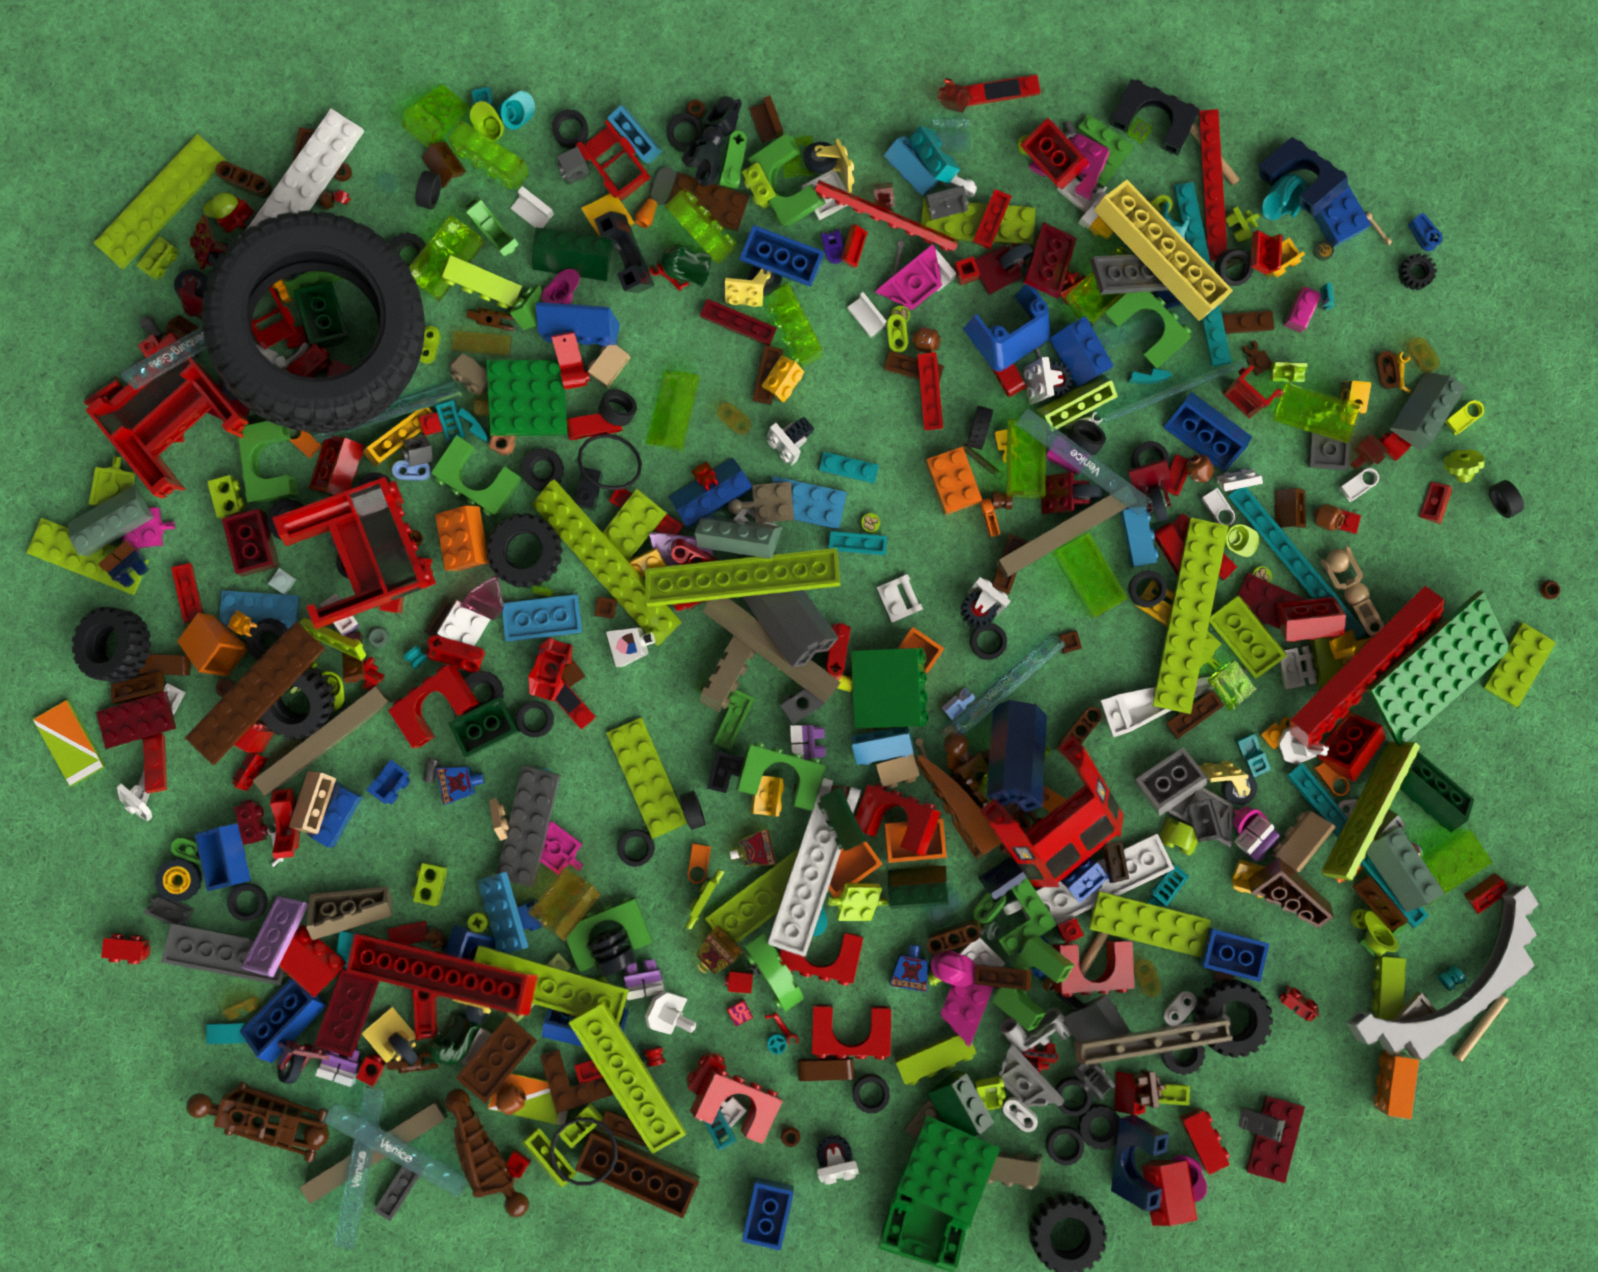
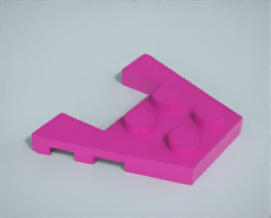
[1030,134,1109,201]

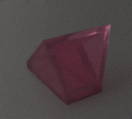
[460,575,504,620]

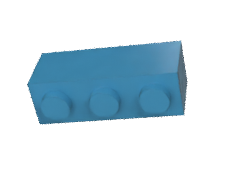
[607,105,663,164]
[884,136,940,196]
[1120,506,1158,568]
[852,727,914,765]

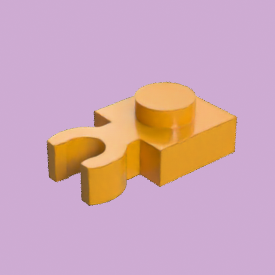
[272,279,293,303]
[995,428,1017,463]
[227,610,257,637]
[1260,717,1290,750]

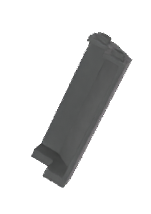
[742,553,839,667]

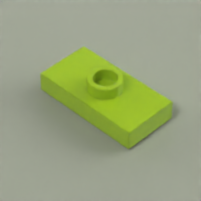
[1158,1083,1190,1106]

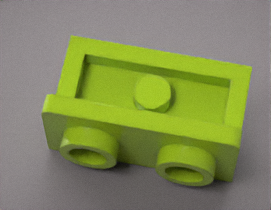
[742,163,776,209]

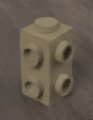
[449,353,487,397]

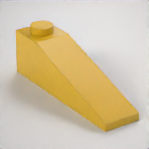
[363,404,433,467]

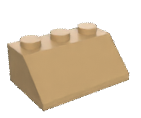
[1271,811,1335,872]

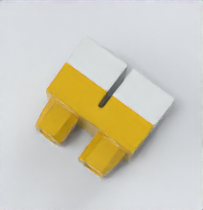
[1078,192,1114,240]

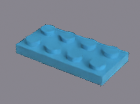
[771,476,847,530]
[219,590,300,633]
[501,594,583,642]
[477,872,528,953]

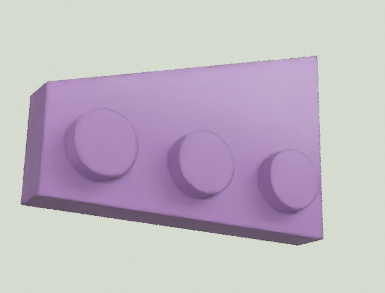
[649,532,713,566]

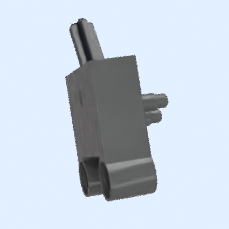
[1056,992,1133,1064]

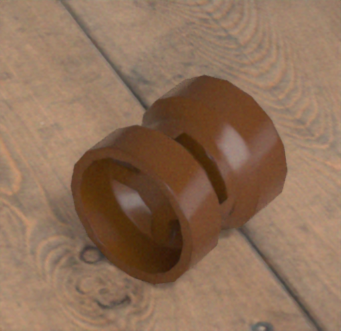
[992,491,1013,510]

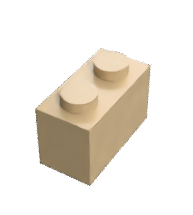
[588,345,631,388]
[875,754,920,789]

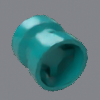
[1438,965,1466,992]

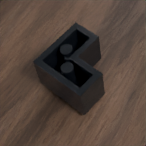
[707,751,744,793]

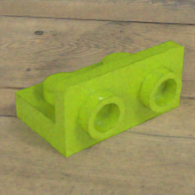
[136,236,179,281]

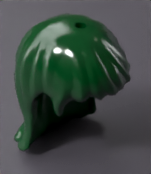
[661,244,712,288]
[429,1013,479,1065]

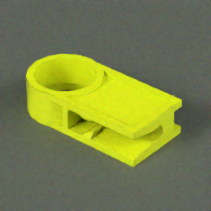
[1445,400,1484,435]

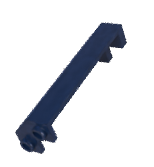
[986,700,1047,812]

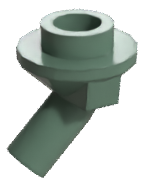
[971,921,1000,941]

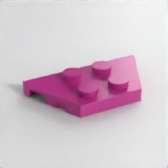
[876,244,943,310]
[940,980,994,1047]

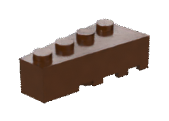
[1248,857,1334,928]

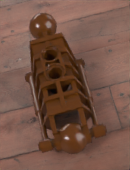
[944,732,1043,855]
[186,1081,329,1162]
[445,1089,529,1218]

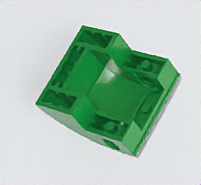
[877,1163,973,1272]

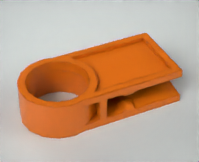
[289,429,323,459]
[980,498,1000,538]
[1313,761,1350,796]
[687,843,711,884]

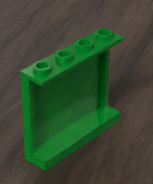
[851,648,929,728]

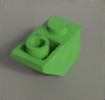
[510,285,543,330]

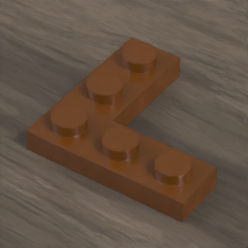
[540,1050,614,1114]

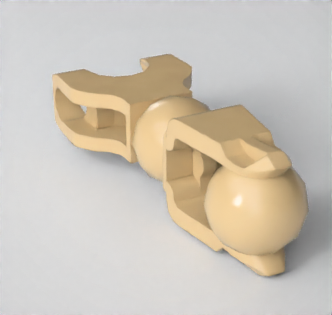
[1321,546,1384,637]

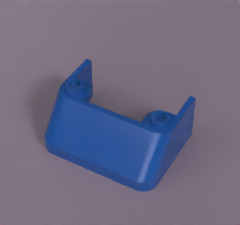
[963,284,1050,372]

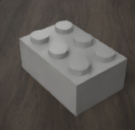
[1135,747,1207,816]

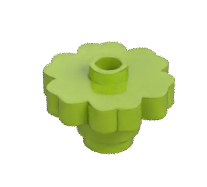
[1443,449,1485,483]

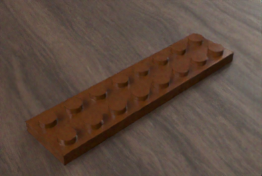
[184,621,326,765]

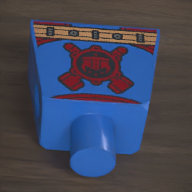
[436,767,485,805]
[889,944,927,992]

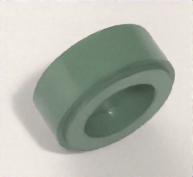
[369,628,389,647]

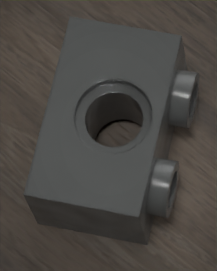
[557,146,590,185]
[781,687,825,725]

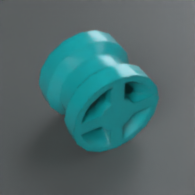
[404,645,428,669]
[767,1033,787,1054]

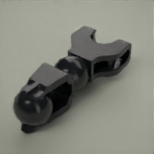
[682,96,742,187]

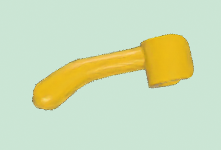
[1395,352,1411,394]

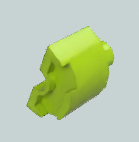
[1159,817,1198,856]
[975,1075,1006,1110]

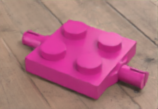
[121,507,176,548]
[540,821,584,875]

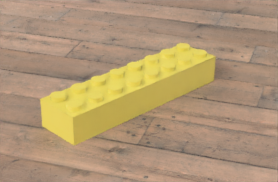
[1094,180,1233,321]

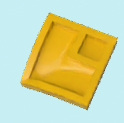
[581,193,635,237]

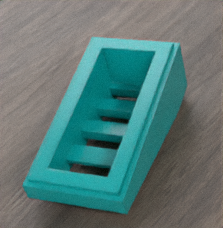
[435,399,465,441]
[1150,864,1190,907]
[704,1108,738,1150]

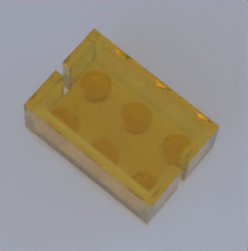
[528,867,601,941]

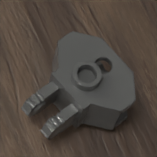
[1073,1063,1115,1100]

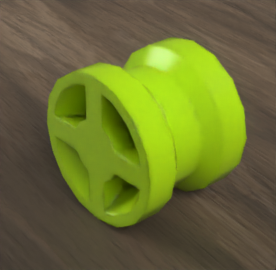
[1350,909,1368,929]
[468,912,490,933]

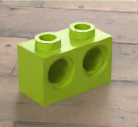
[207,475,246,520]
[412,862,448,906]
[559,1103,603,1148]

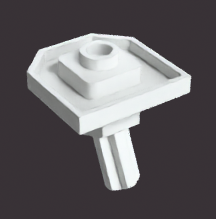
[1278,728,1329,765]
[117,771,152,821]
[645,991,696,1034]

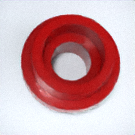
[332,189,351,205]

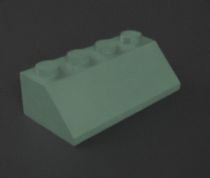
[1390,373,1466,451]
[68,484,154,556]
[695,515,782,559]
[1366,825,1445,912]

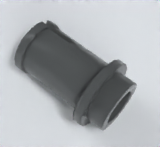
[140,316,164,338]
[422,758,441,783]

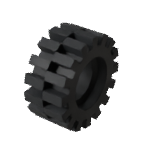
[1398,253,1437,290]

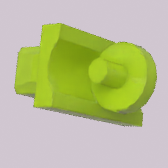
[1225,206,1260,243]
[1270,361,1308,382]

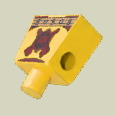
[1340,381,1371,425]

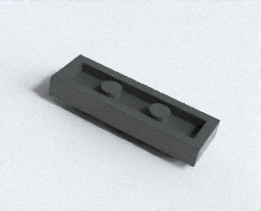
[374,1159,424,1221]

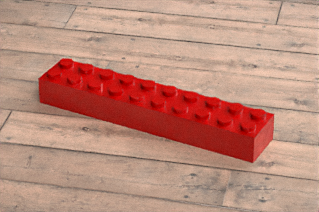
[1290,586,1444,749]
[346,934,538,1015]

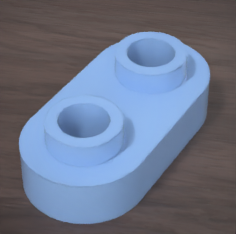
[392,460,432,481]

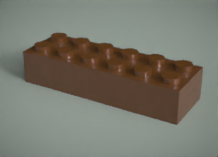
[575,1128,700,1218]

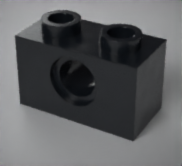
[575,467,603,511]

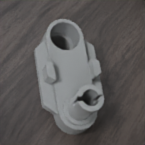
[1000,1008,1071,1052]

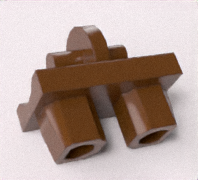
[1133,1068,1166,1108]

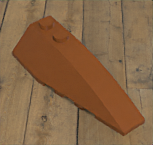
[915,755,1001,860]

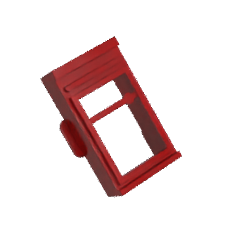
[576,120,651,201]
[251,286,299,350]
[1222,365,1284,419]

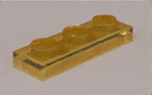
[452,331,512,356]

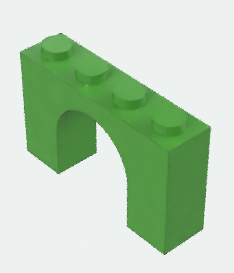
[749,134,826,227]
[1105,291,1192,369]
[237,421,299,504]
[431,435,523,517]
[736,742,825,811]
[562,896,653,972]
[992,936,1075,1031]

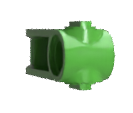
[719,130,747,189]

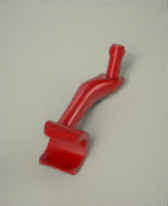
[649,263,689,291]
[764,1012,799,1045]

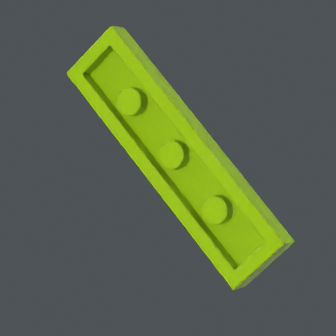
[299,617,366,661]

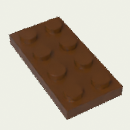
[666,173,749,232]
[456,1016,538,1104]

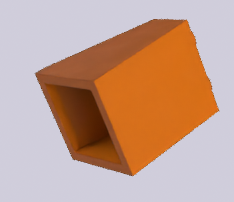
[177,613,248,676]

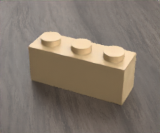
[289,771,336,834]

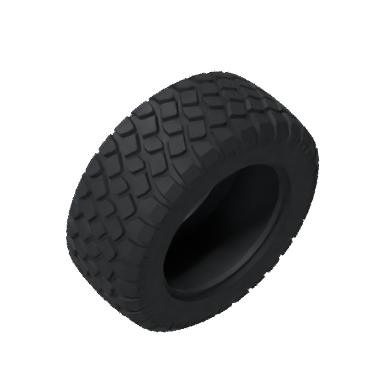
[202,210,425,433]

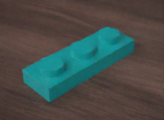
[819,452,879,484]
[829,531,887,556]

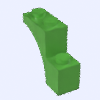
[461,195,519,256]

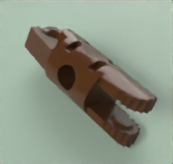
[466,307,515,332]
[387,1052,438,1074]

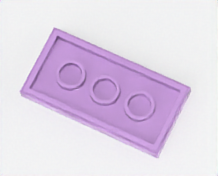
[242,896,308,977]

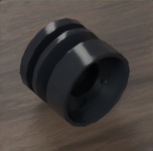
[586,927,637,976]

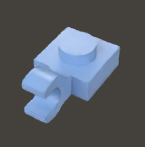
[942,687,975,722]

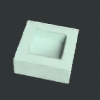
[268,568,297,595]

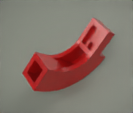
[270,788,300,859]

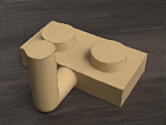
[489,798,509,840]

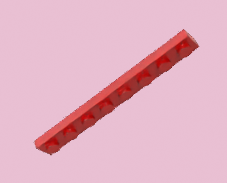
[1198,109,1227,262]
[815,180,958,251]

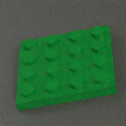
[486,360,568,436]
[896,1115,1000,1225]

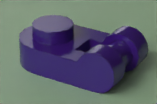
[821,229,844,264]

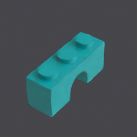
[908,126,961,183]

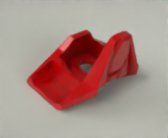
[528,638,573,702]

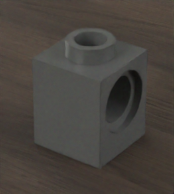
[401,436,433,467]

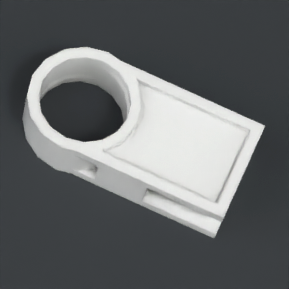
[1339,468,1379,502]
[1201,488,1235,526]

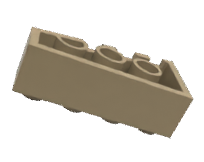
[699,636,756,713]
[306,887,393,940]
[987,1151,1042,1189]

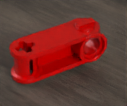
[825,623,851,680]
[426,635,485,673]
[412,989,438,1041]

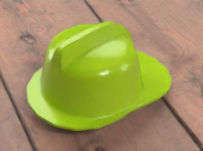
[1364,911,1399,956]

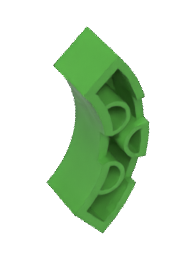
[745,934,804,1012]

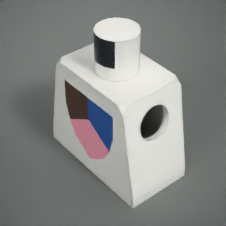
[606,628,655,667]

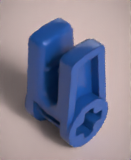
[1408,213,1443,251]

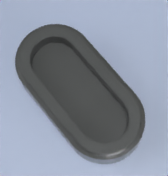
[651,167,676,205]

